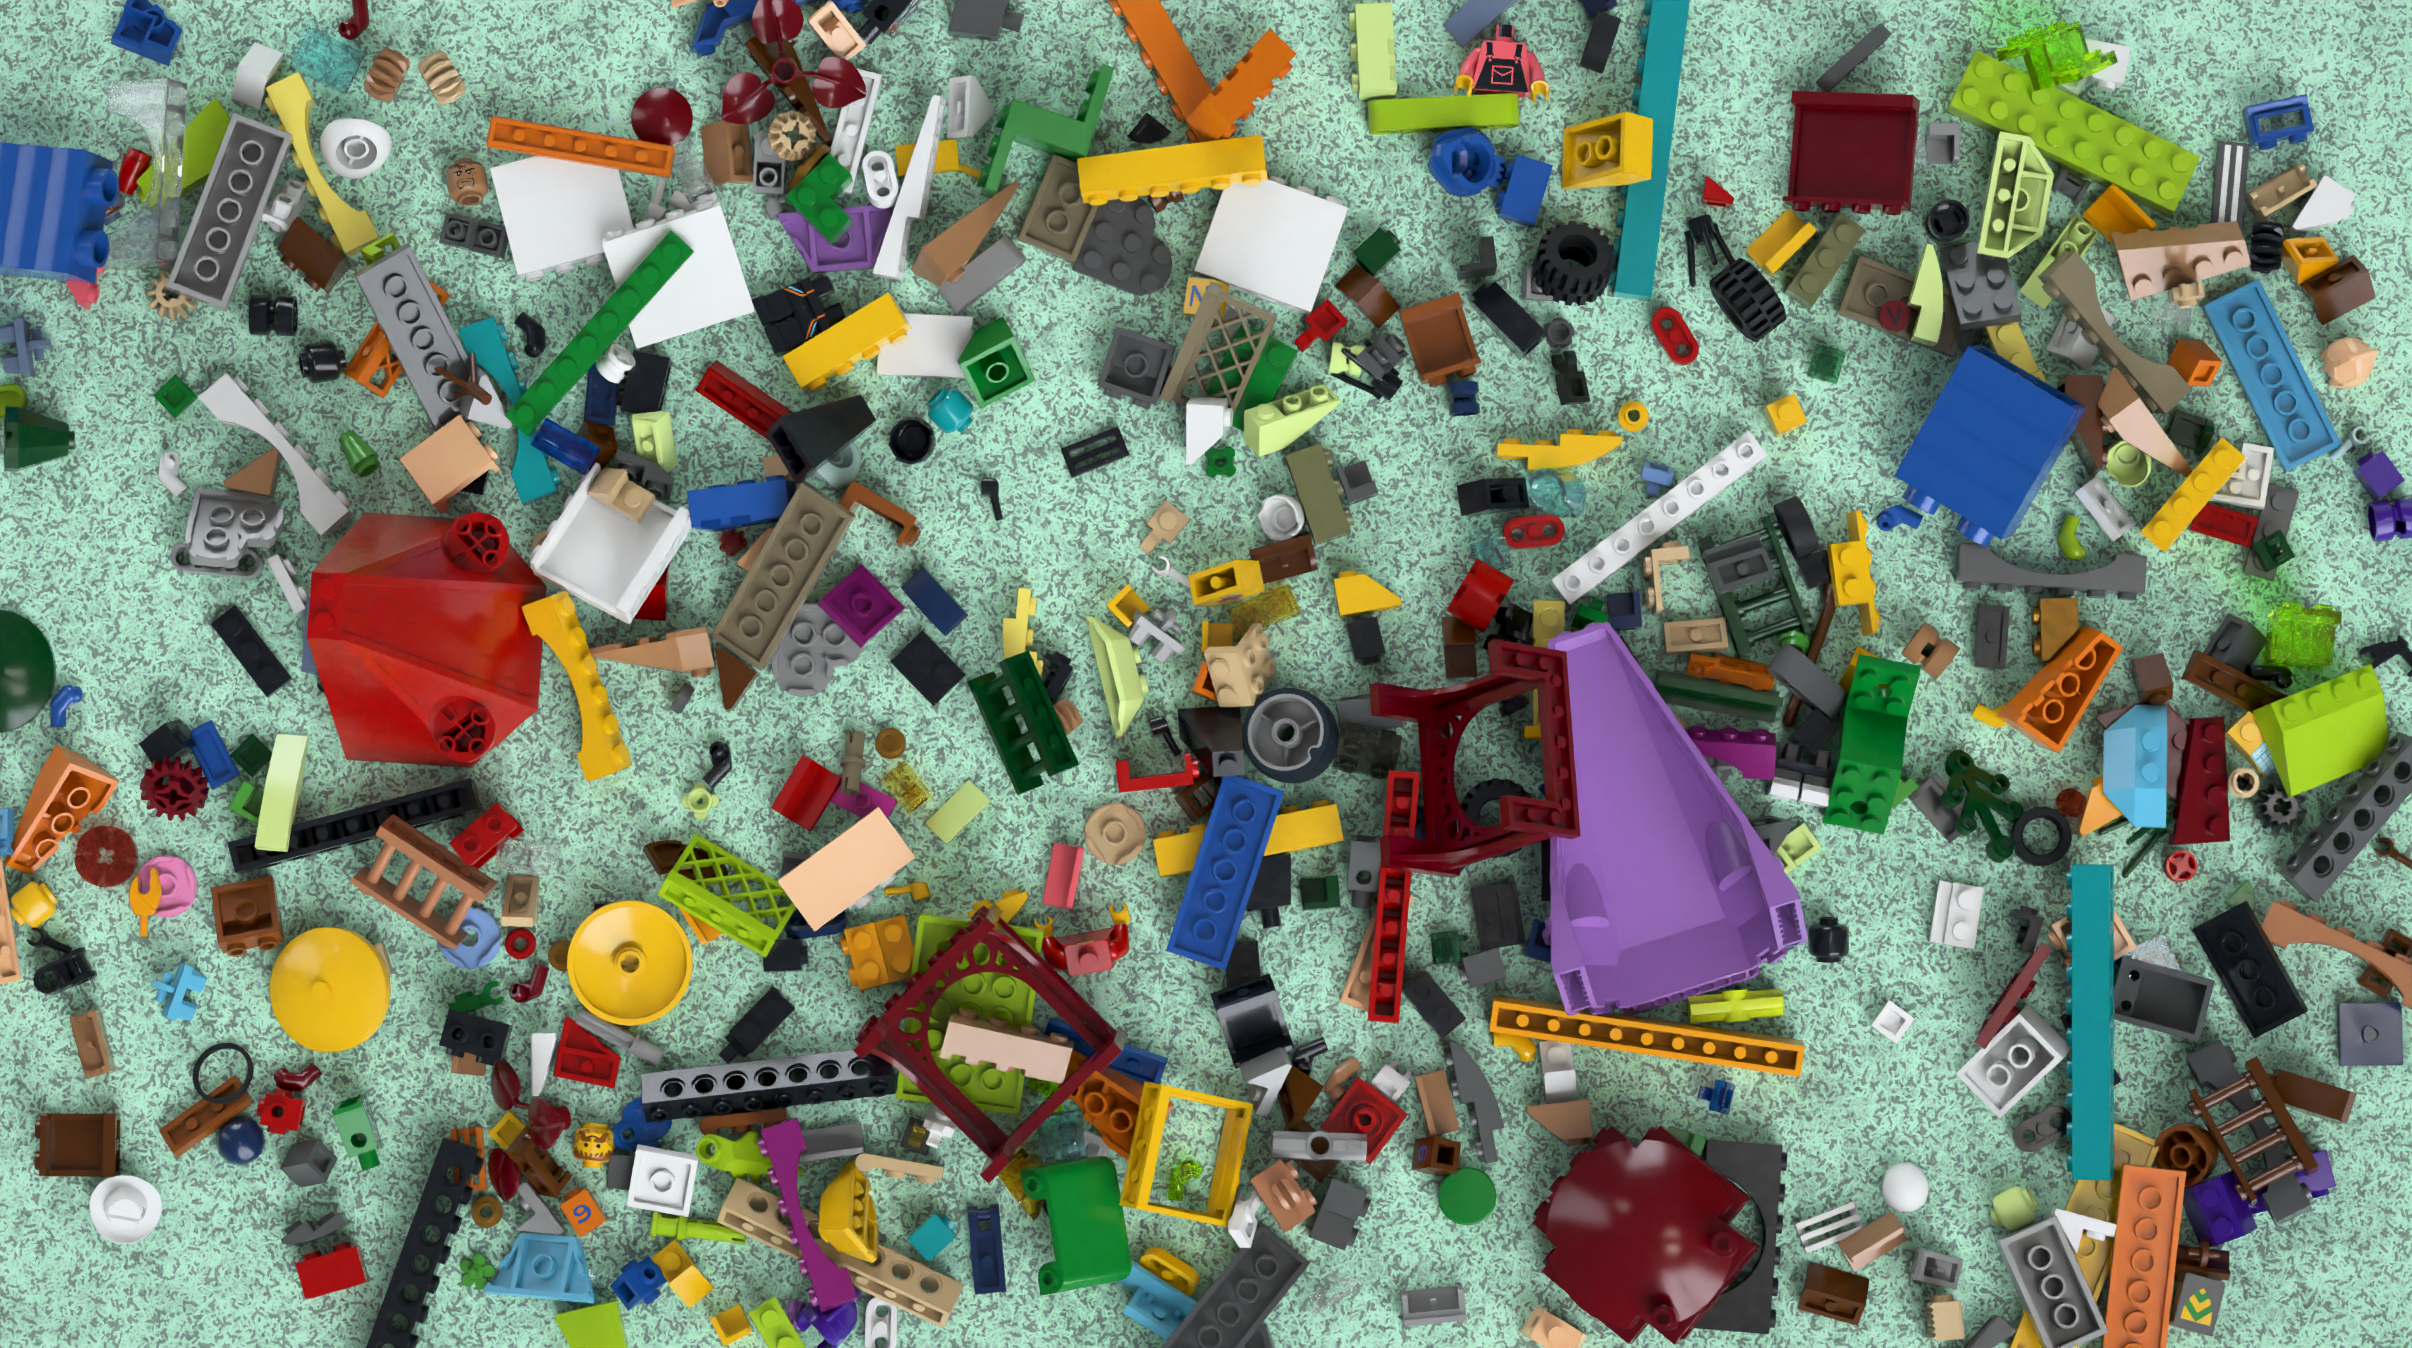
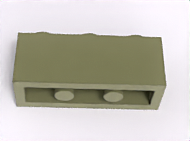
[1784,213,1865,311]
[1285,443,1354,546]

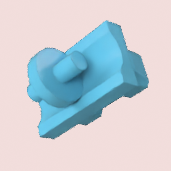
[151,962,207,1021]

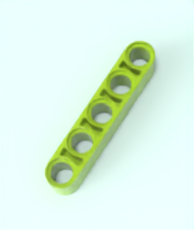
[1367,93,1520,135]

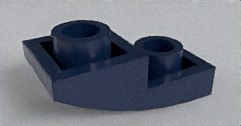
[901,567,968,636]

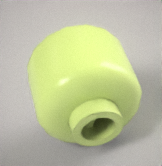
[1990,1186,2039,1232]

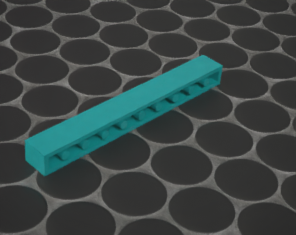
[1608,0,1690,301]
[2066,864,2114,1180]

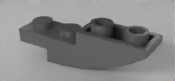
[1444,1041,1504,1164]

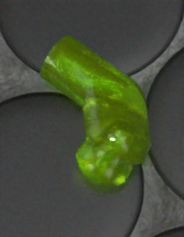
[1167,1159,1202,1201]

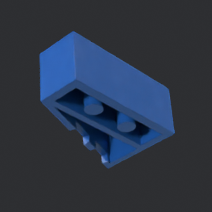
[687,475,797,532]

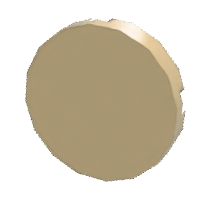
[1084,803,1146,865]

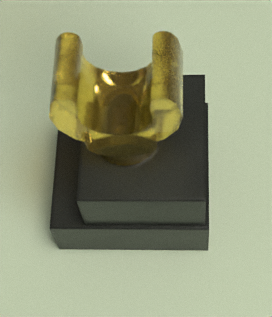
[900,1117,930,1156]

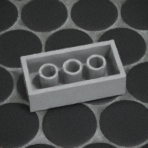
[1995,1216,2108,1348]

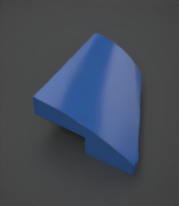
[111,0,182,66]

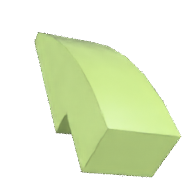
[1907,244,1944,347]

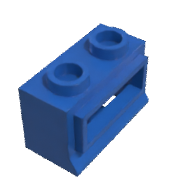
[2242,94,2314,150]

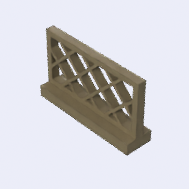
[1159,282,1277,415]

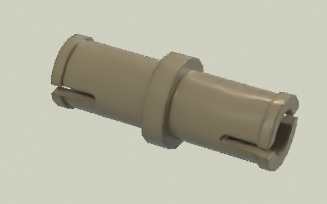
[840,730,866,796]

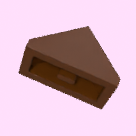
[1334,264,1400,329]
[715,647,758,712]
[1277,1065,1324,1132]

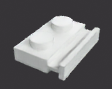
[1928,880,1984,950]

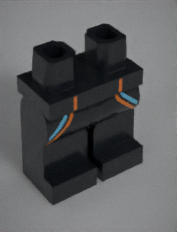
[752,276,846,357]

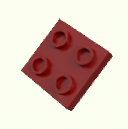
[1320,1077,1408,1164]

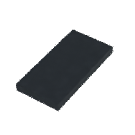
[2192,900,2308,1038]

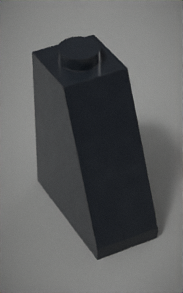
[1471,282,1546,361]
[1178,706,1245,777]

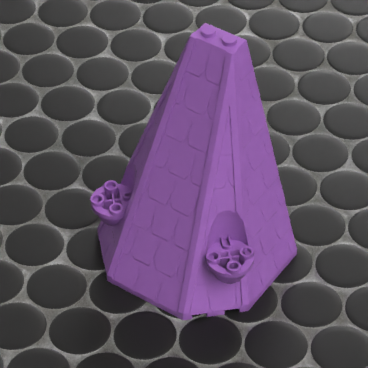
[1542,622,1808,1016]

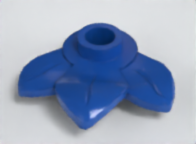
[612,1097,672,1153]

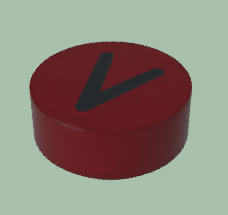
[1878,300,1910,333]

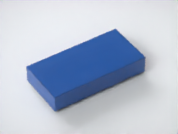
[191,720,241,790]

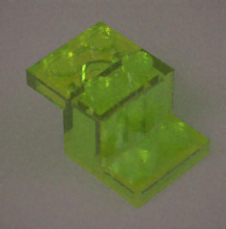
[1996,19,2118,91]
[2260,601,2342,671]

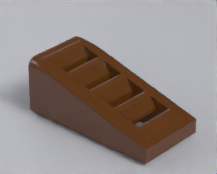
[1175,772,1241,822]
[2357,929,2412,999]

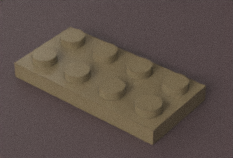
[1837,255,1960,358]

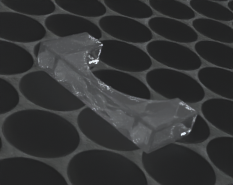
[103,78,187,270]

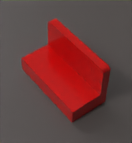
[771,755,842,831]

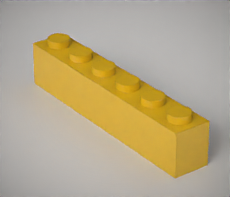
[1077,134,1268,206]
[1153,799,1344,878]

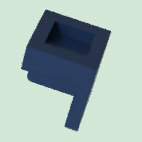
[1606,590,1642,631]
[1523,919,1551,964]

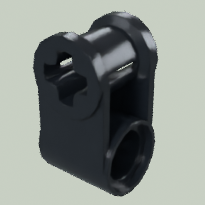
[33,947,97,995]

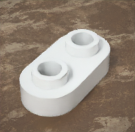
[862,151,899,209]
[865,1297,898,1348]

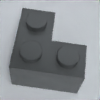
[1309,1178,1371,1251]

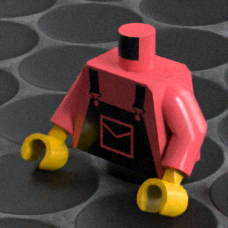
[1453,24,1549,102]

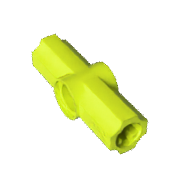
[1687,988,1784,1023]

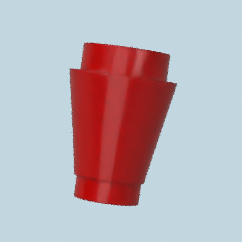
[118,147,152,196]

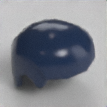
[216,1117,266,1166]

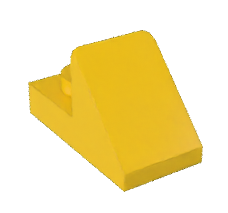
[651,1239,714,1308]

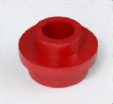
[505,928,536,959]

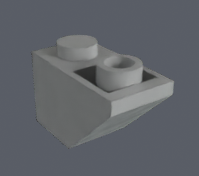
[752,131,788,195]

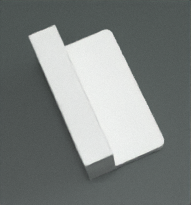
[2046,306,2115,371]

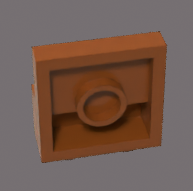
[211,876,284,957]

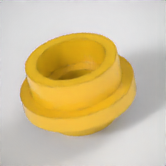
[1618,401,1649,432]

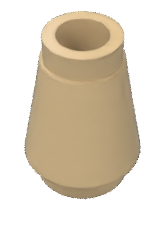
[2228,767,2259,798]

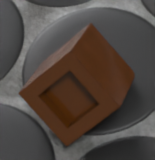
[569,420,618,470]

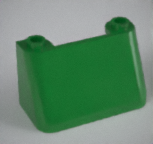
[1020,1156,1132,1295]

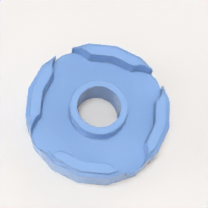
[440,907,501,969]

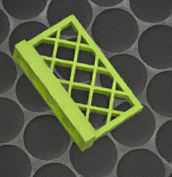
[657,833,797,958]

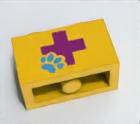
[1188,559,1265,607]

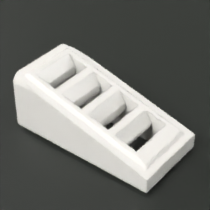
[530,1033,558,1097]

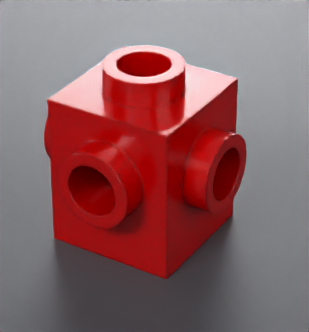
[257,1088,307,1135]

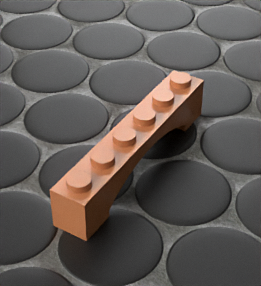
[2261,899,2412,1010]

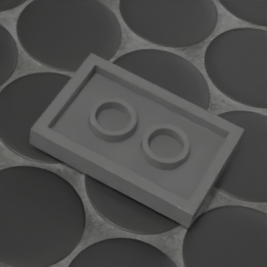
[1940,241,2021,331]

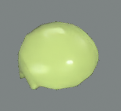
[2105,438,2152,487]

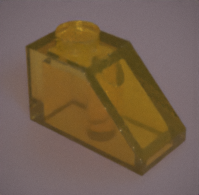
[997,1148,1046,1221]

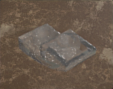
[672,136,717,204]

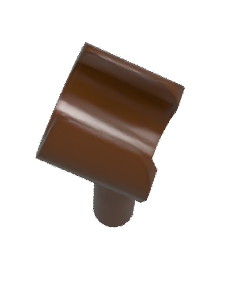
[2375,837,2412,869]

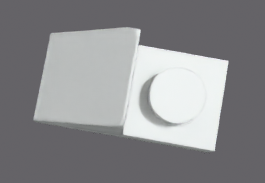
[1538,1041,1577,1104]
[2050,1208,2117,1253]

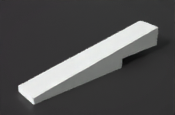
[872,95,946,281]

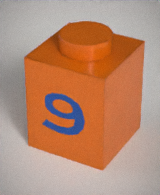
[559,1187,608,1237]

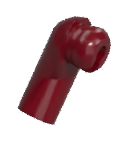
[274,1062,322,1092]

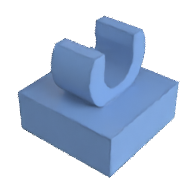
[1641,460,1674,498]

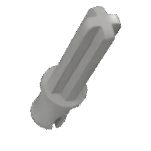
[575,1008,665,1067]

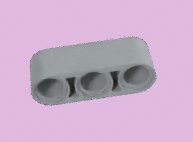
[938,235,1027,314]
[170,543,264,580]

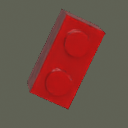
[295,1241,370,1300]

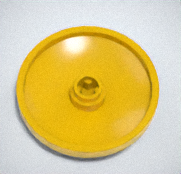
[567,900,693,1026]
[270,927,391,1052]

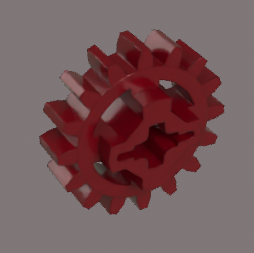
[140,756,209,821]

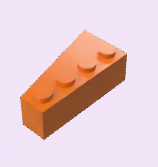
[1996,626,2123,753]

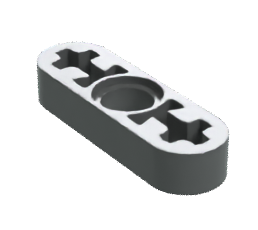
[1816,23,1892,92]

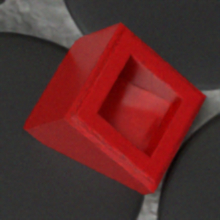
[1701,176,1734,208]

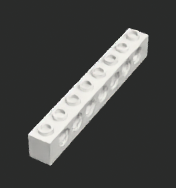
[1549,431,1768,608]

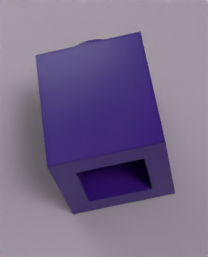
[2353,451,2405,502]

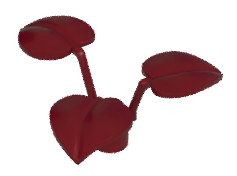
[721,0,867,124]
[488,1058,571,1203]

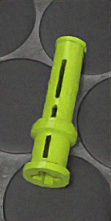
[650,1211,746,1245]

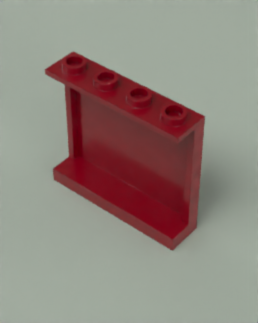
[1782,91,1920,215]

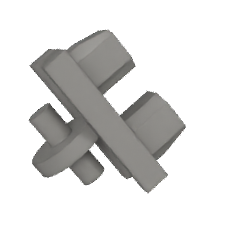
[1127,608,1185,664]

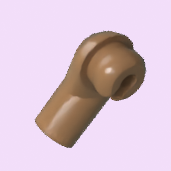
[1324,1056,1361,1101]

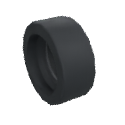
[1580,11,1621,73]
[1774,496,1819,559]
[2010,807,2072,866]

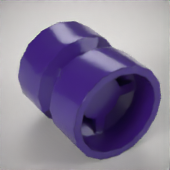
[2368,498,2412,542]

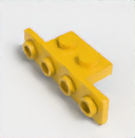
[1827,510,1880,636]

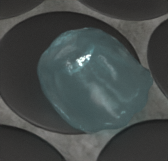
[1528,468,1587,518]

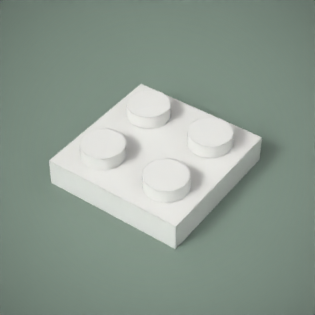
[627,1144,699,1217]

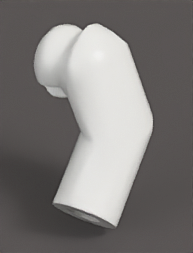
[669,189,717,212]
[158,451,188,498]

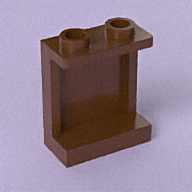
[34,1113,121,1177]

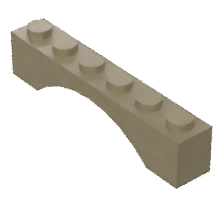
[2038,251,2192,414]

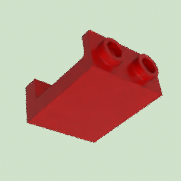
[1116,752,1199,793]
[449,803,525,870]

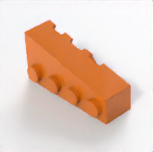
[1186,28,1297,141]

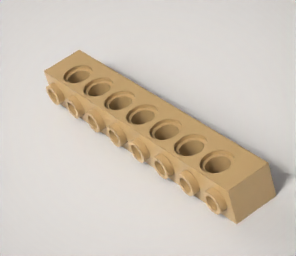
[717,1177,964,1329]

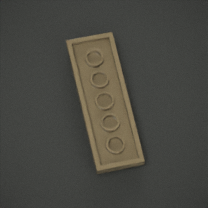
[711,481,856,671]

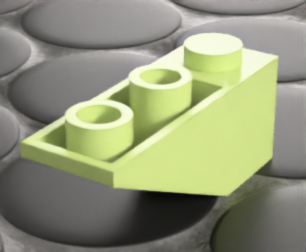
[2020,213,2100,309]
[1244,384,1340,457]

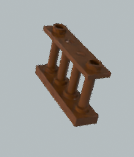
[2187,1056,2319,1206]

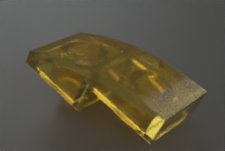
[1228,584,1301,638]

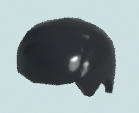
[889,417,936,465]

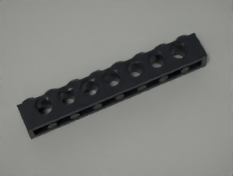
[227,778,482,874]
[641,1050,896,1123]
[366,1137,484,1348]

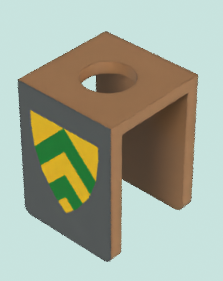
[2169,1273,2225,1336]

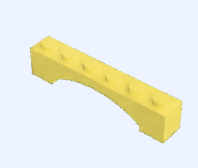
[264,72,380,257]

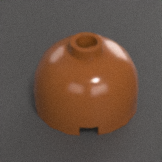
[2154,1122,2219,1186]

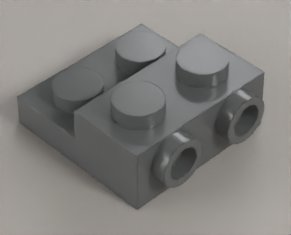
[1097,326,1176,409]

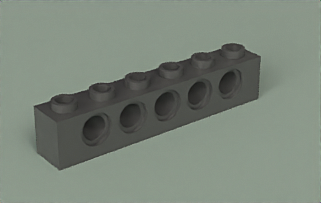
[2279,732,2412,902]

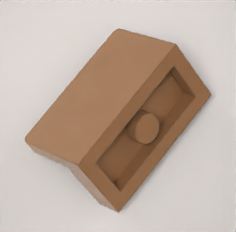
[701,120,753,187]
[1414,1069,1460,1137]
[1837,1211,1908,1272]

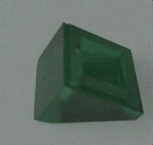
[1807,344,1846,384]

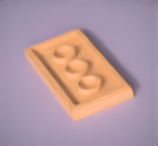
[777,807,916,932]

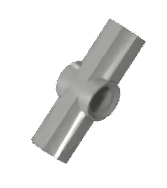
[1271,1131,1367,1161]

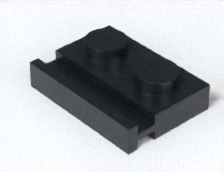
[890,630,966,707]
[1470,881,1526,951]

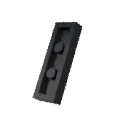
[211,605,293,698]

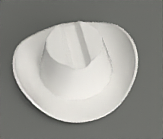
[320,118,392,179]
[89,1175,162,1244]

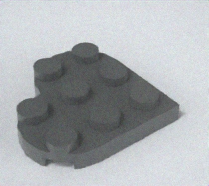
[1073,197,1172,296]

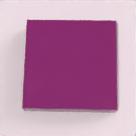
[817,564,905,648]

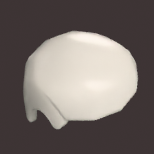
[1258,494,1305,542]
[1882,1162,1929,1213]

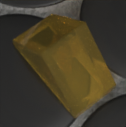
[881,760,935,817]

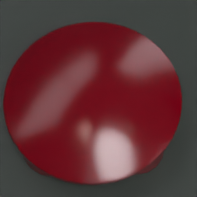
[631,88,693,146]

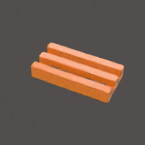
[450,1127,488,1191]

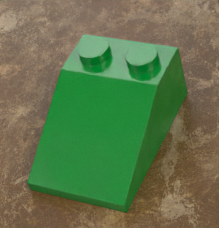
[1208,324,1298,432]

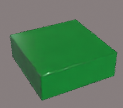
[153,374,198,419]

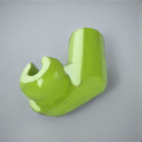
[2057,514,2086,561]

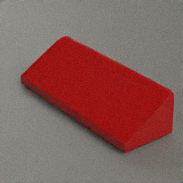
[695,361,792,441]

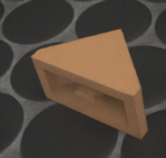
[223,447,282,498]

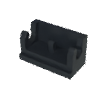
[1226,941,1261,988]

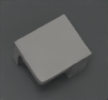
[1926,122,1960,164]

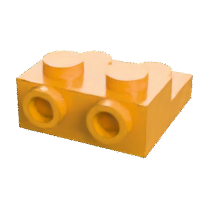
[840,914,914,991]

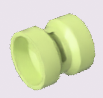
[1329,342,1364,377]

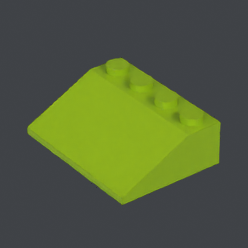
[2253,664,2389,798]

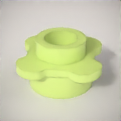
[682,783,719,820]

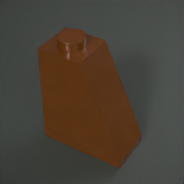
[2268,1069,2357,1124]

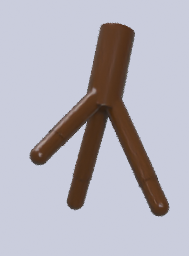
[435,353,492,405]

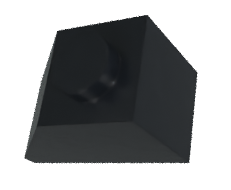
[1457,478,1530,516]

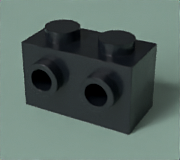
[439,1009,513,1066]

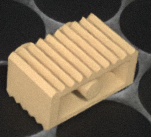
[1923,1294,1965,1341]

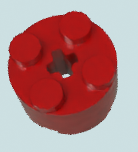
[1446,558,1514,633]

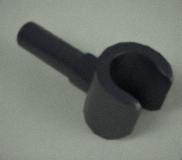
[981,478,1003,521]
[1149,716,1181,756]
[27,928,73,954]

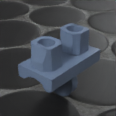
[0,317,52,377]

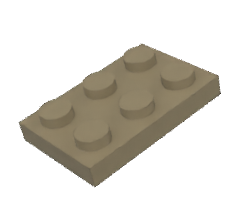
[1018,154,1100,264]

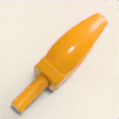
[129,867,162,937]

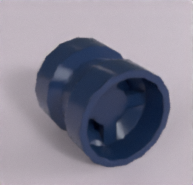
[1448,381,1480,416]

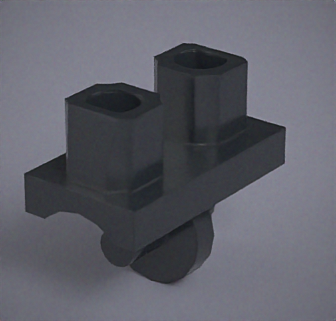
[1483,603,1536,651]

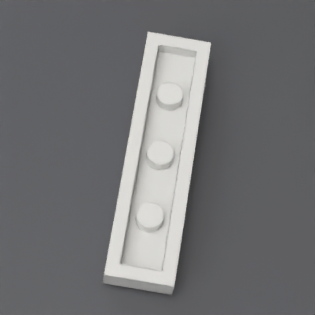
[830,68,883,195]

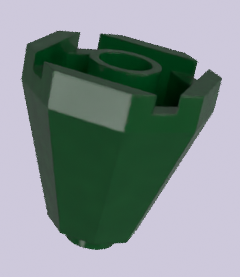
[4,407,75,472]

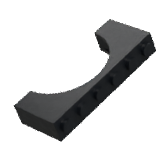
[1695,1140,1787,1334]

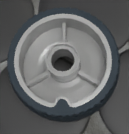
[1242,688,1339,783]

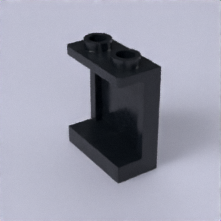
[1210,973,1294,1069]

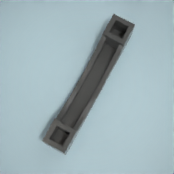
[1955,543,2147,601]
[2186,1039,2313,1227]

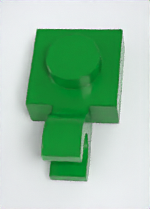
[448,981,505,1013]

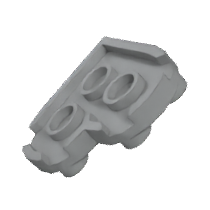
[185,488,284,568]
[772,603,865,697]

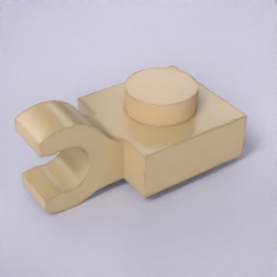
[1139,500,1190,556]

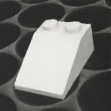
[1956,1004,2072,1119]

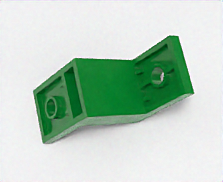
[977,64,1114,198]
[1823,654,1921,835]

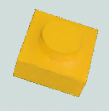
[488,1110,527,1150]

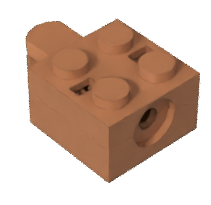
[1249,1159,1317,1233]

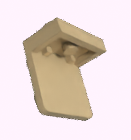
[1642,541,1690,615]
[1204,623,1276,707]

